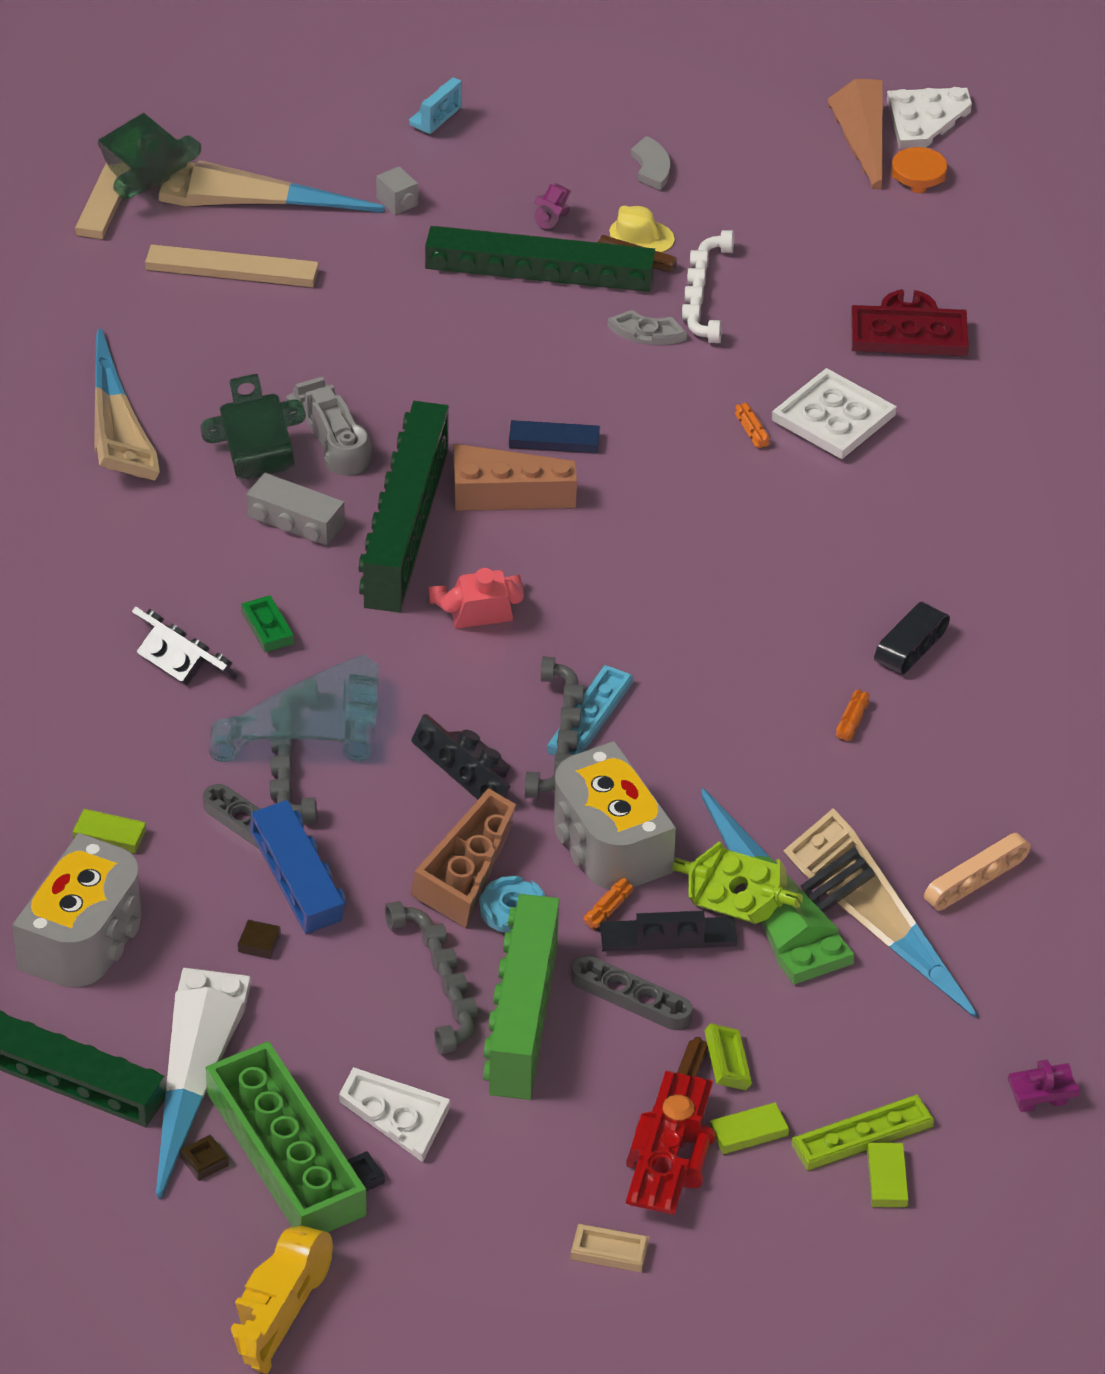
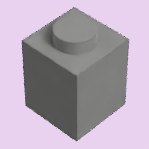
[376,166,418,215]

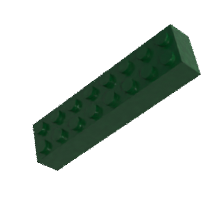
[358,400,449,613]

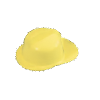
[609,206,675,252]

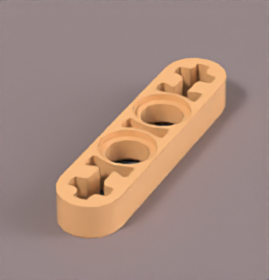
[924,833,1031,911]

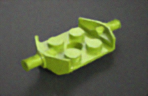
[672,842,803,924]

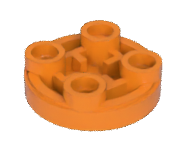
[891,147,948,193]

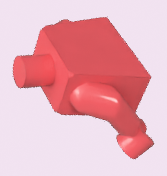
[428,568,524,629]

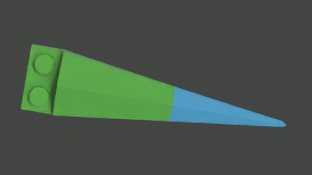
[701,788,854,985]

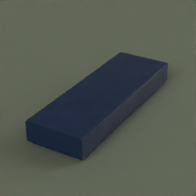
[509,420,600,453]

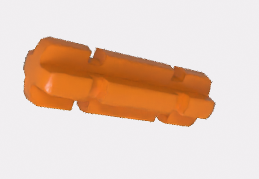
[735,402,770,449]
[836,689,870,742]
[583,878,634,930]

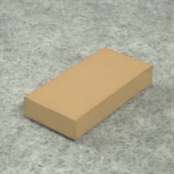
[571,1224,649,1273]

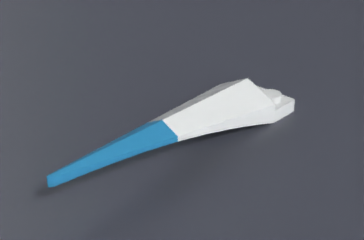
[156,968,251,1199]

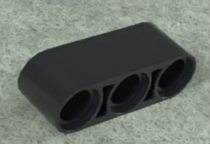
[874,601,950,675]

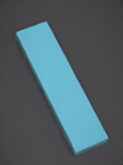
[547,665,633,756]

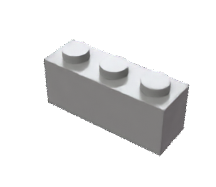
[246,473,345,546]

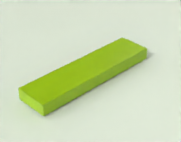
[792,1094,934,1171]

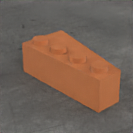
[453,443,577,511]
[411,788,516,928]

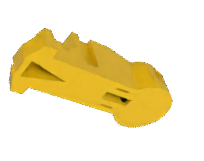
[230,1226,333,1374]

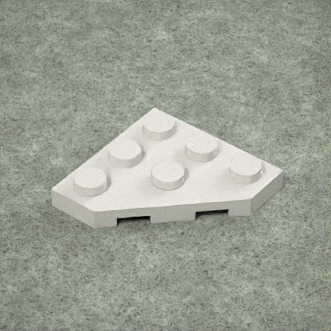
[887,87,972,149]

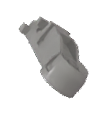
[286,376,372,476]

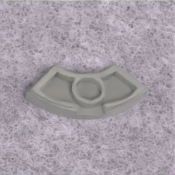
[631,136,670,191]
[607,310,687,345]

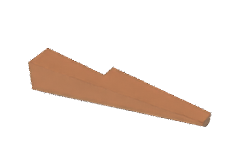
[828,79,883,189]

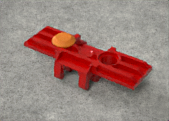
[626,1070,716,1215]

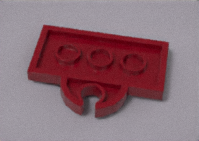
[851,289,969,356]

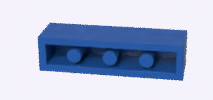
[250,799,346,935]

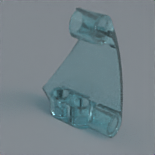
[209,654,379,762]

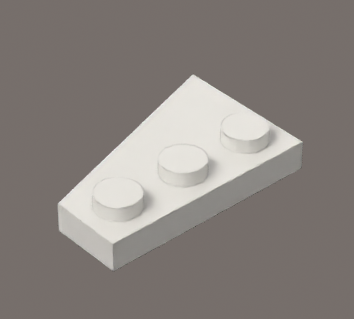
[339,1067,450,1162]

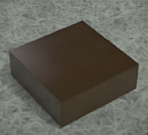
[238,919,281,959]
[180,1134,229,1181]

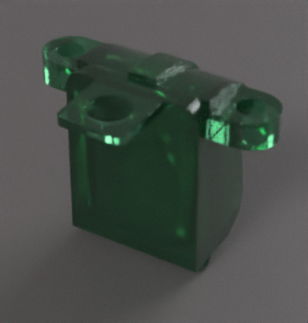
[97,112,202,199]
[200,374,306,479]

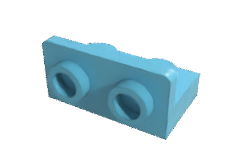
[409,77,462,134]

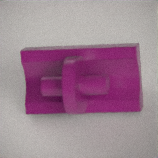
[534,183,571,229]
[1008,1059,1080,1112]

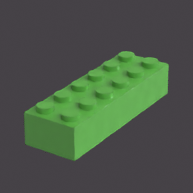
[483,894,559,1100]
[205,1041,367,1232]

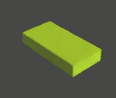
[72,809,147,853]
[704,1023,752,1091]
[710,1102,789,1154]
[867,1143,908,1207]

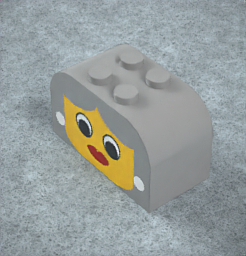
[554,741,676,890]
[12,833,142,988]

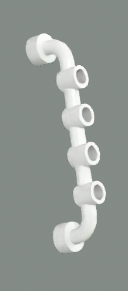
[682,230,734,343]

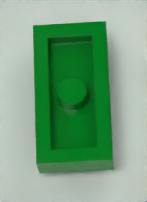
[241,595,294,653]

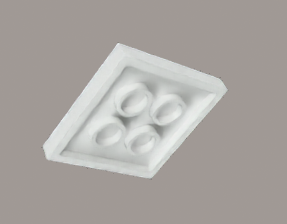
[772,368,897,459]

